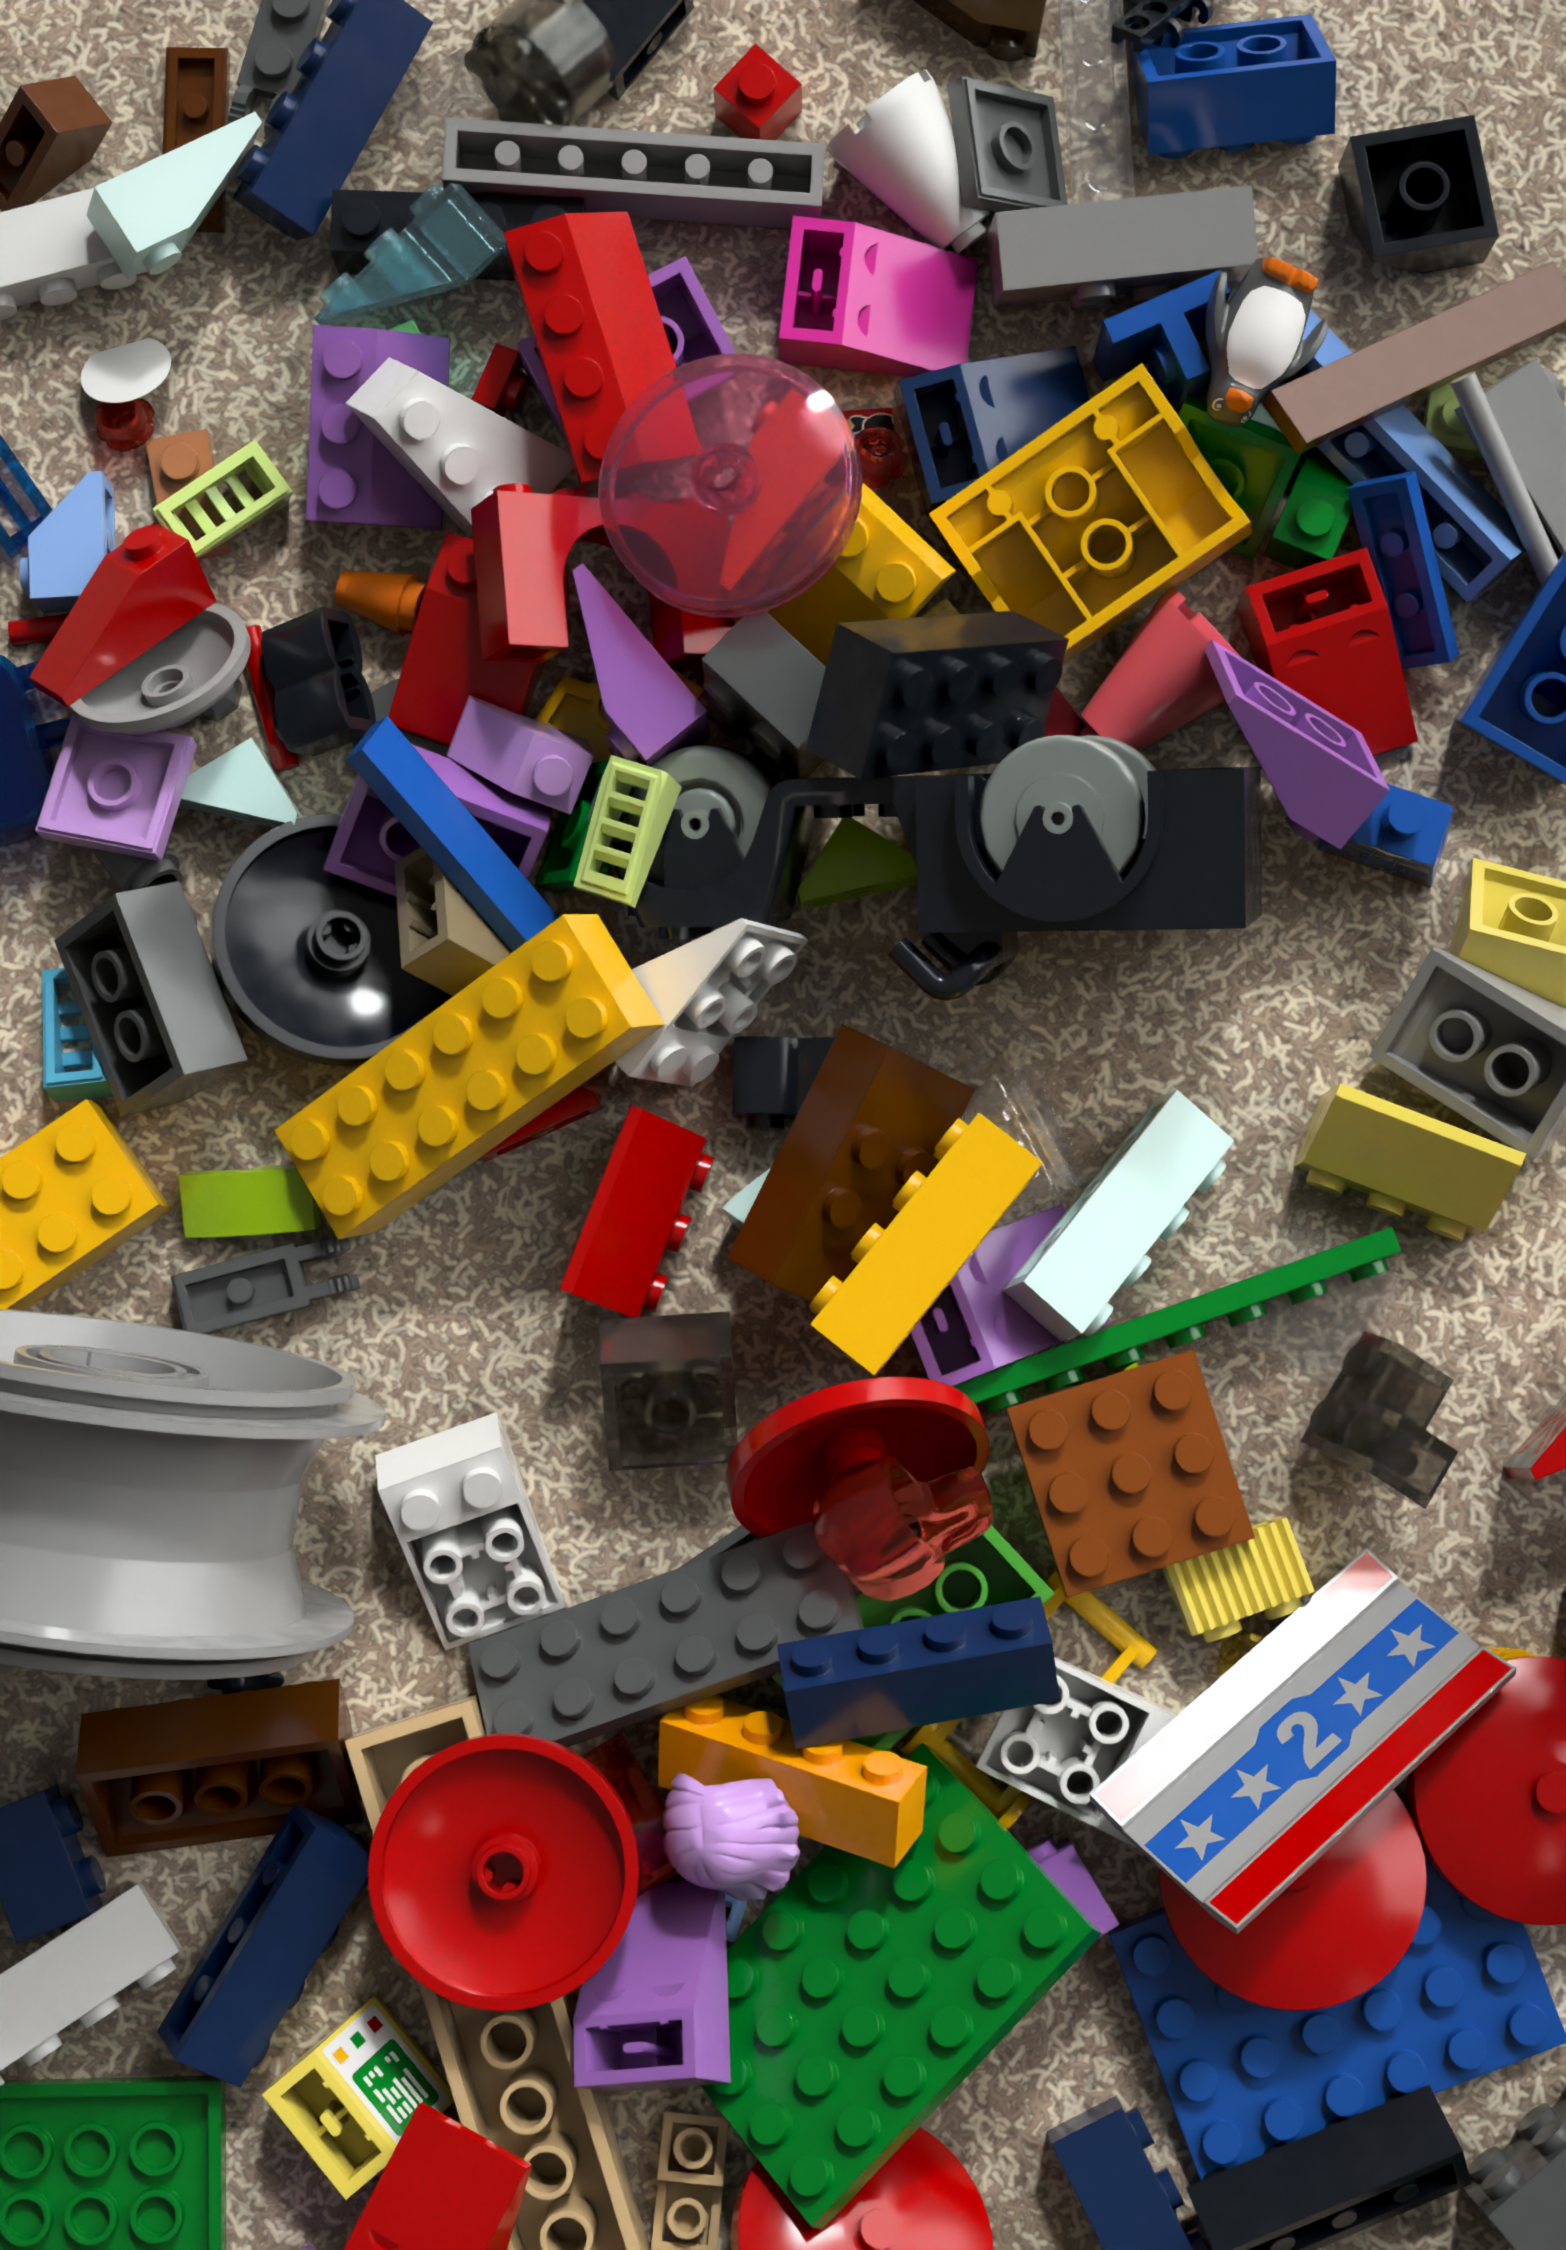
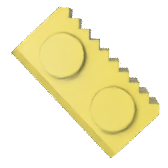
[1162,1516,1315,1643]

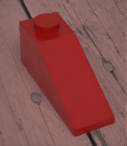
[29,522,217,707]

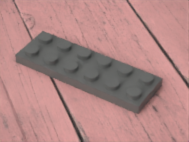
[468,1515,864,1747]

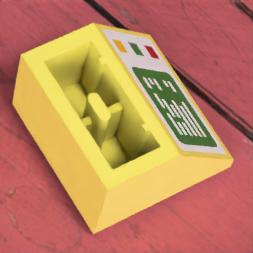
[262,1994,454,2200]

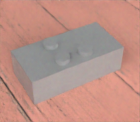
[986,185,1258,311]

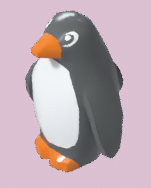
[1205,257,1328,428]

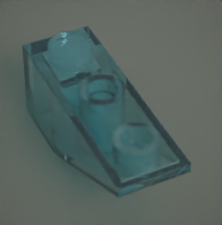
[314,183,506,325]

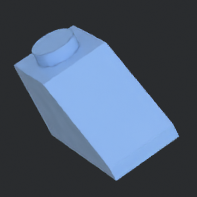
[19,471,116,613]

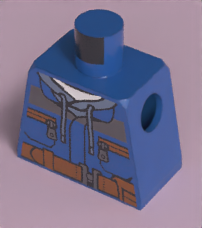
[1317,784,1454,888]

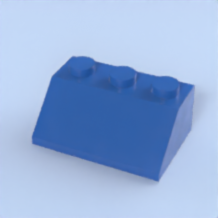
[1128,14,1336,159]

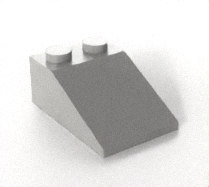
[1369,947,1566,1160]

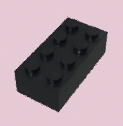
[806,611,1069,780]

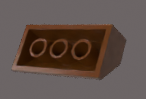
[75,1678,363,1857]

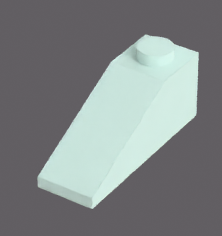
[86,112,262,279]

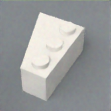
[345,357,574,538]

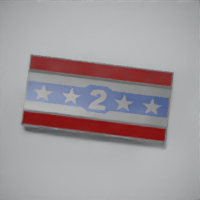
[1090,1548,1517,1935]

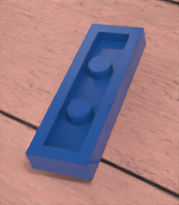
[1348,471,1460,669]

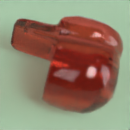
[812,1457,993,1601]

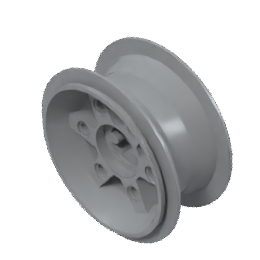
[0,1309,386,1680]

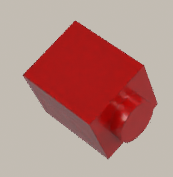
[713,43,802,140]

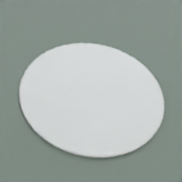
[81,338,171,403]

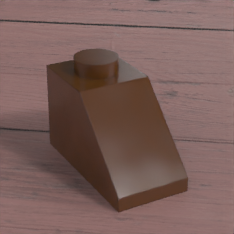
[0,76,113,212]

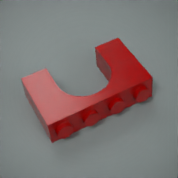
[471,483,736,671]

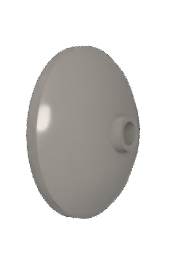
[70,603,251,735]

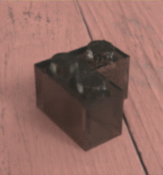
[1300,1330,1458,1509]

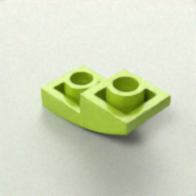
[178,1165,322,1238]

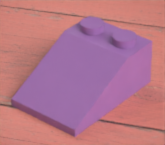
[572,563,710,767]
[1204,639,1390,850]

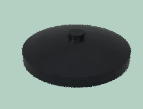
[209,814,453,1066]

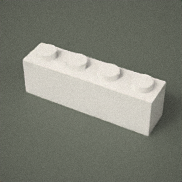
[0,188,148,321]
[0,1882,182,2086]

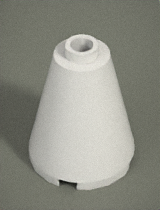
[826,69,990,254]

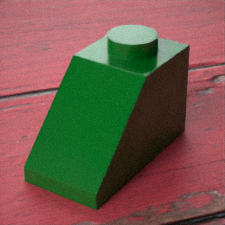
[1263,446,1353,570]

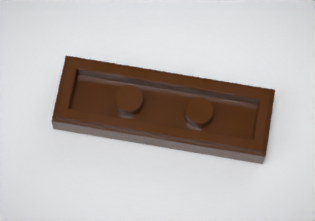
[162,47,230,233]

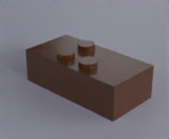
[727,1024,975,1301]

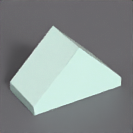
[179,738,302,828]

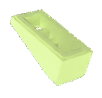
[152,440,293,559]
[573,755,682,908]

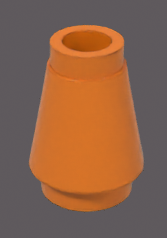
[335,569,427,636]

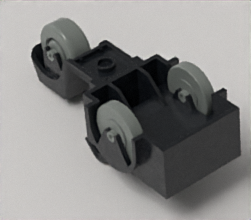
[613,735,1262,1001]

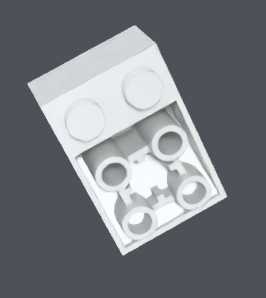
[614,918,808,1087]
[375,1412,566,1651]
[975,1657,1179,1848]

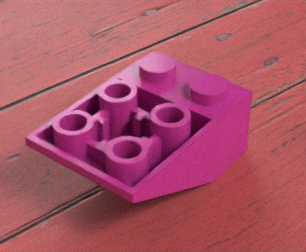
[779,216,978,377]

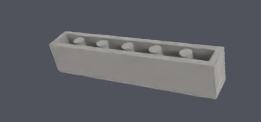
[442,117,825,229]

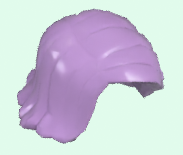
[662,1773,801,1901]

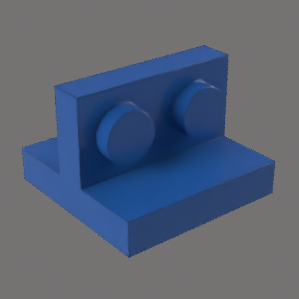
[1092,270,1231,415]

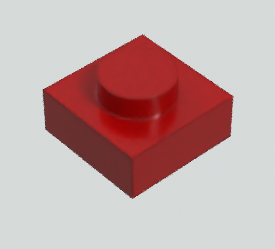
[471,343,529,417]

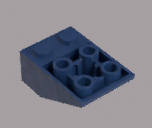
[894,346,1090,517]

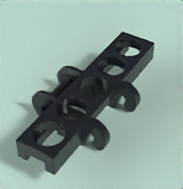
[1111,0,1213,54]

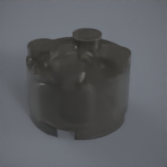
[464,0,616,126]

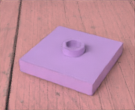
[35,714,197,862]

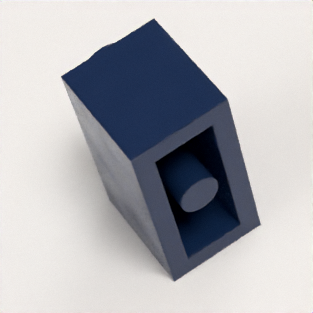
[0,1784,106,1944]

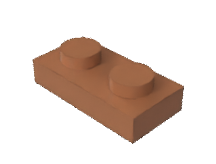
[145,429,231,560]

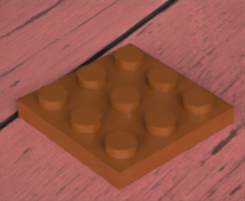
[1005,1349,1255,1598]

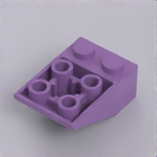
[909,1204,1111,1386]
[573,1881,731,2092]

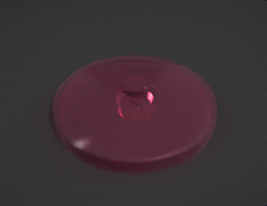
[599,353,863,618]

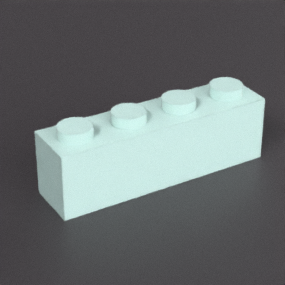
[1003,1090,1234,1341]

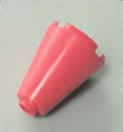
[1080,586,1241,751]

